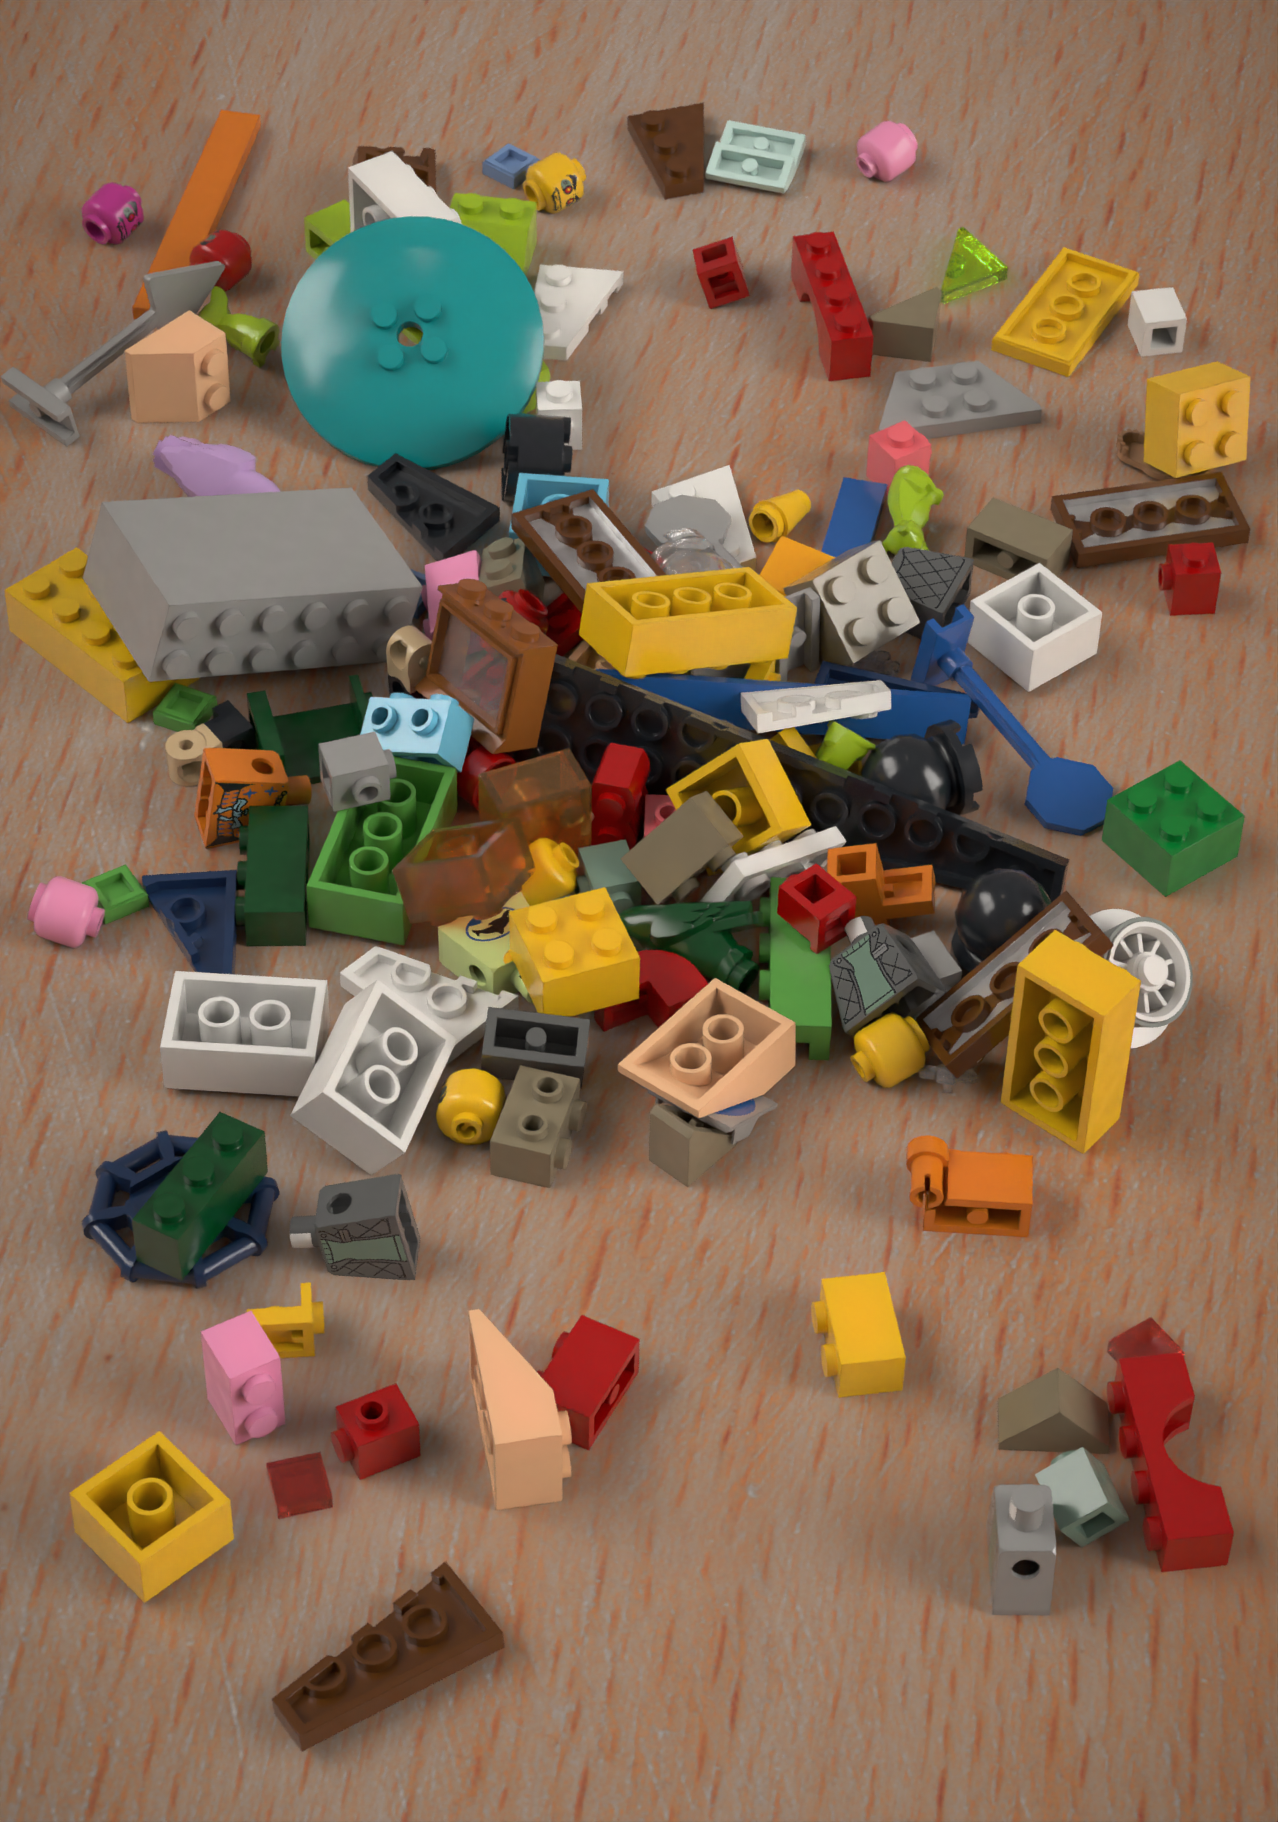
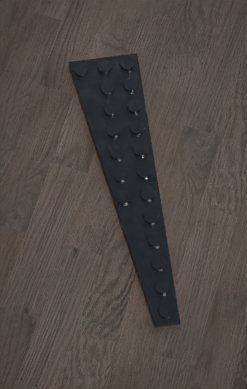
[505,654,1069,903]

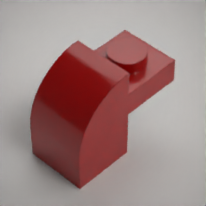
[594,950,708,1032]

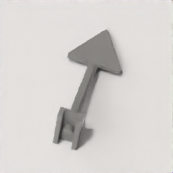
[0,261,225,447]

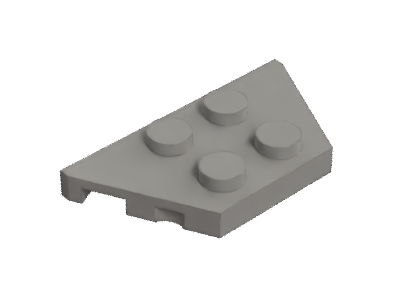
[879,361,1042,439]

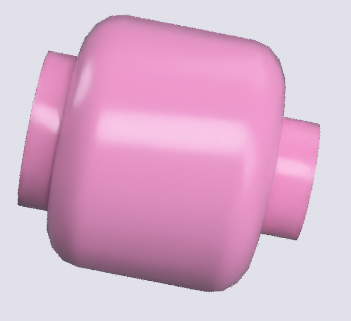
[856,121,918,182]
[27,876,105,948]

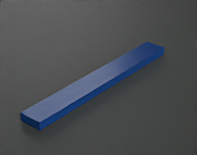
[596,669,971,744]

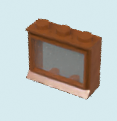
[414,579,558,754]

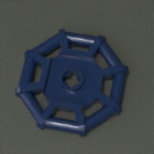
[82,1130,280,1289]

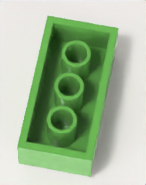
[306,756,458,945]

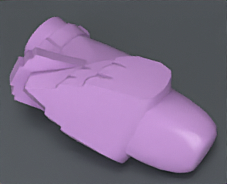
[152,434,281,497]

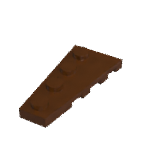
[272,1561,505,1752]

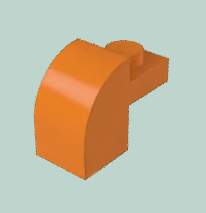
[827,843,935,926]

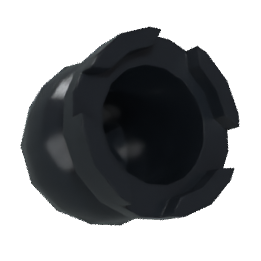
[860,719,983,816]
[950,868,1051,980]

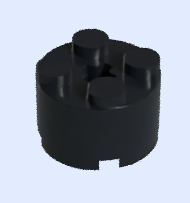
[501,413,572,503]

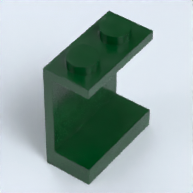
[247,674,373,784]

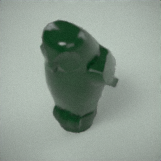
[619,901,764,994]

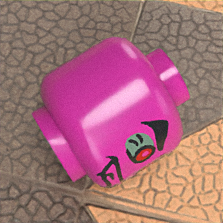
[82,182,144,245]

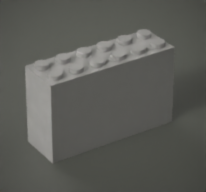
[83,487,423,682]

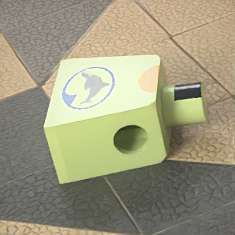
[438,889,533,1003]

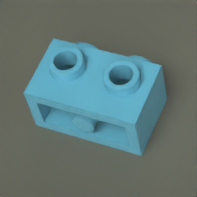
[360,693,475,772]

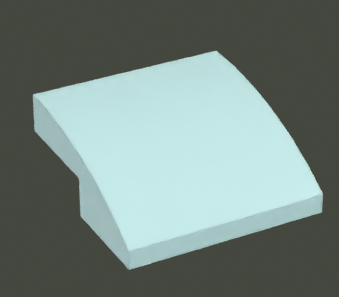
[705,120,806,193]

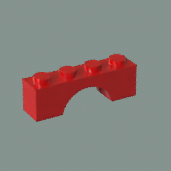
[791,232,874,382]
[1107,1352,1234,1572]

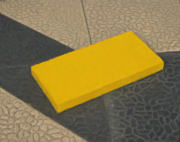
[991,247,1140,377]

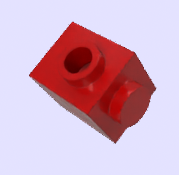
[1158,543,1221,616]
[331,1383,421,1480]

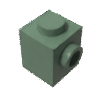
[575,839,641,914]
[1035,1447,1130,1547]

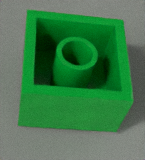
[1102,760,1245,897]

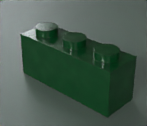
[235,805,310,946]
[132,1112,268,1281]

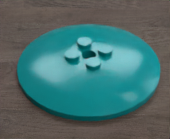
[281,216,544,470]

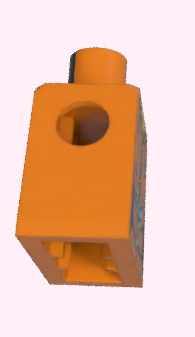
[194,748,312,849]

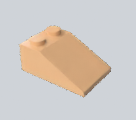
[618,978,796,1118]
[468,1309,572,1510]

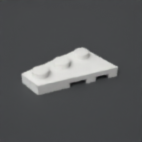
[534,265,624,361]
[651,465,756,571]
[740,680,891,733]
[699,826,847,902]
[340,946,519,1064]

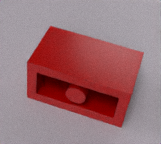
[537,1315,640,1450]

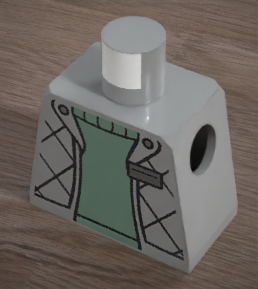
[986,1484,1056,1615]

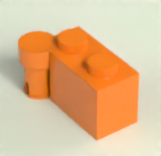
[906,1135,1033,1237]

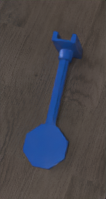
[910,604,1114,836]

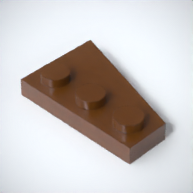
[627,102,704,199]

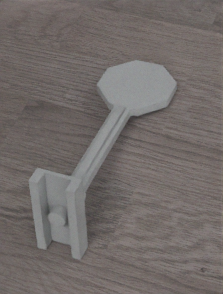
[645,495,820,682]

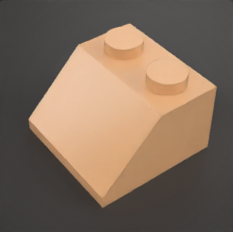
[125,310,231,423]

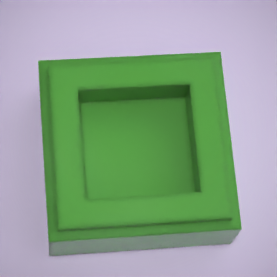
[153,683,217,732]
[82,864,149,925]

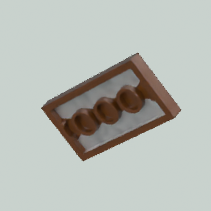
[1050,472,1251,568]
[511,489,666,614]
[915,890,1114,1079]

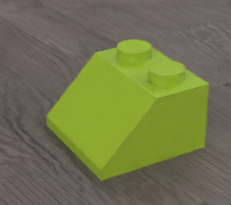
[450,193,537,277]

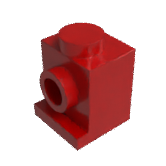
[693,236,750,309]
[777,863,857,954]

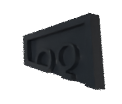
[367,453,500,561]

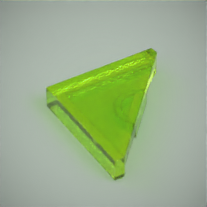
[941,227,1008,304]

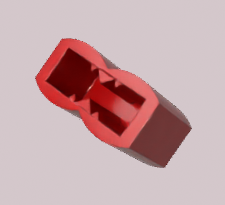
[588,743,650,850]

